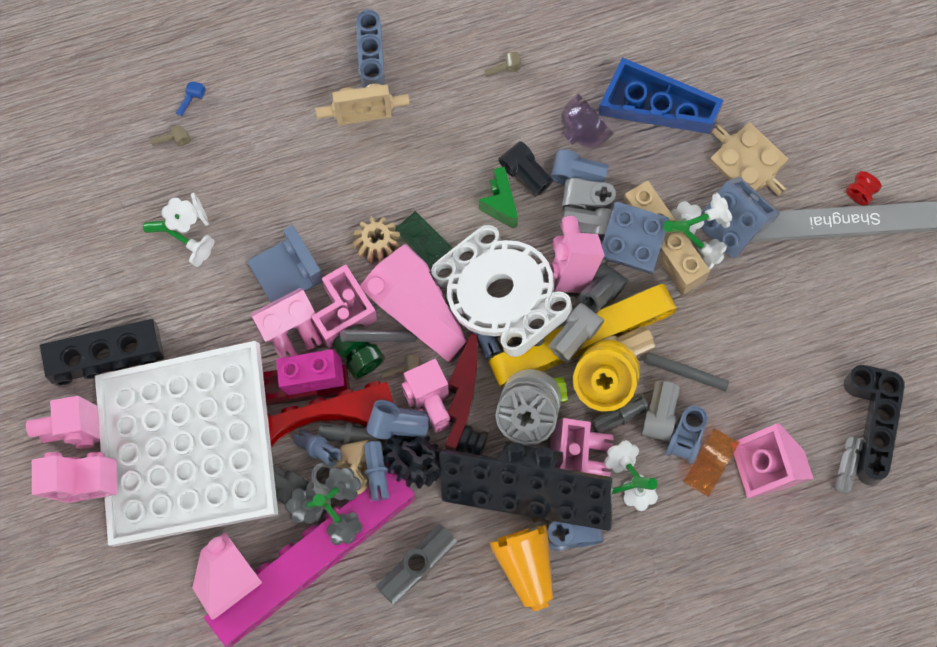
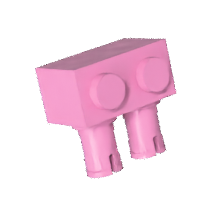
[548,216,604,293]
[250,288,324,358]
[401,358,450,433]
[26,396,100,449]
[550,418,613,477]

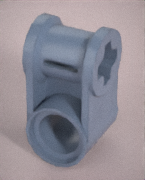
[665,406,708,465]
[547,521,604,551]

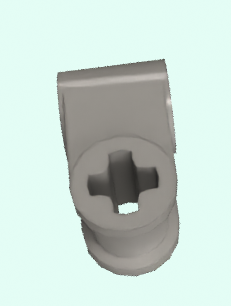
[562,178,616,211]

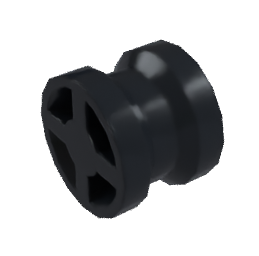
[457,425,489,455]

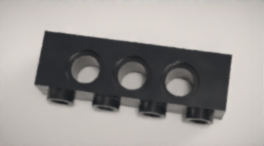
[40,319,164,386]

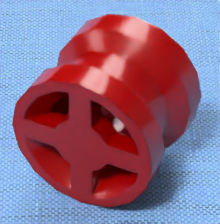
[846,171,882,206]

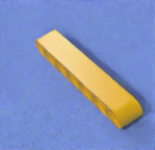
[488,284,677,388]

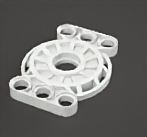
[431,225,573,357]

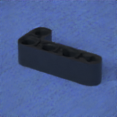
[844,365,905,486]

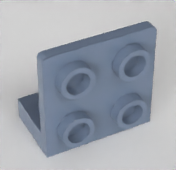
[700,176,780,258]
[602,202,670,275]
[248,225,322,302]

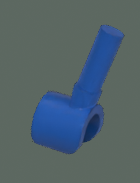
[176,81,206,116]

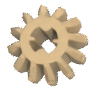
[353,216,400,264]

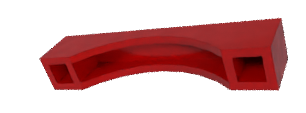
[267,381,394,448]

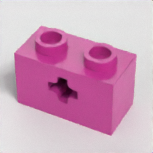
[276,349,344,395]

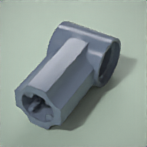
[550,149,609,185]
[366,400,429,439]

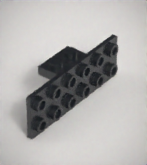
[439,443,613,531]

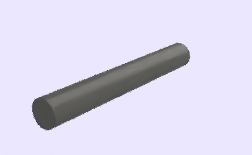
[340,330,417,342]
[644,352,729,392]

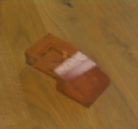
[683,428,740,497]

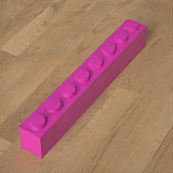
[203,472,416,647]

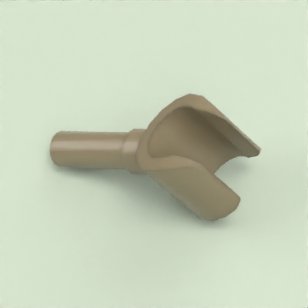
[484,52,521,77]
[150,126,191,146]
[382,355,421,379]

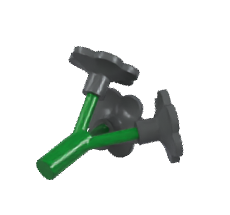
[285,467,363,545]

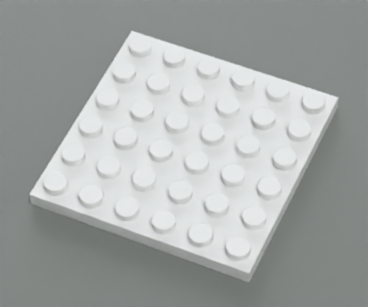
[95,341,278,547]

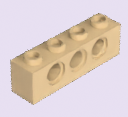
[622,181,710,295]

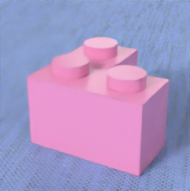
[311,264,377,349]
[32,452,117,503]

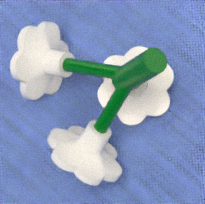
[143,192,215,267]
[663,193,732,269]
[604,440,658,511]

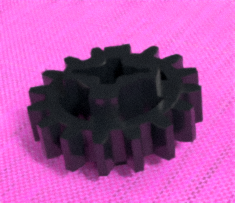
[382,434,442,489]

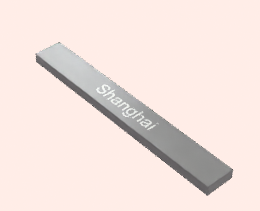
[750,201,937,242]

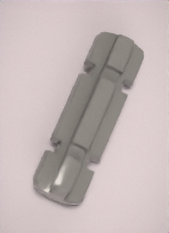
[834,437,864,493]

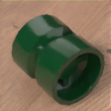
[332,325,385,379]

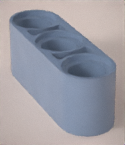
[356,9,385,88]

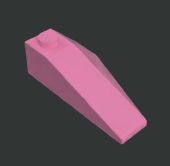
[360,244,468,362]

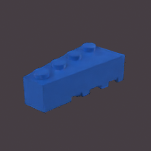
[599,57,723,134]

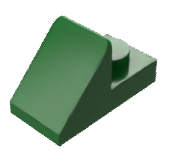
[479,167,518,228]

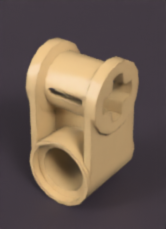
[334,439,372,495]

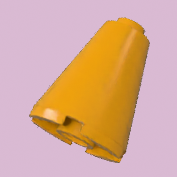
[489,525,553,611]

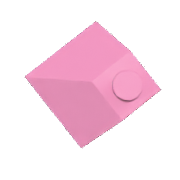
[730,424,814,498]
[192,532,262,620]

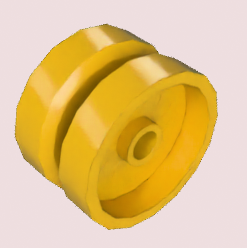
[573,340,640,411]

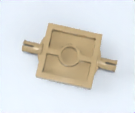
[315,84,410,125]
[710,122,789,197]

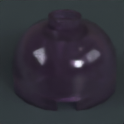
[561,93,614,148]

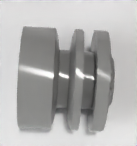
[495,369,562,445]

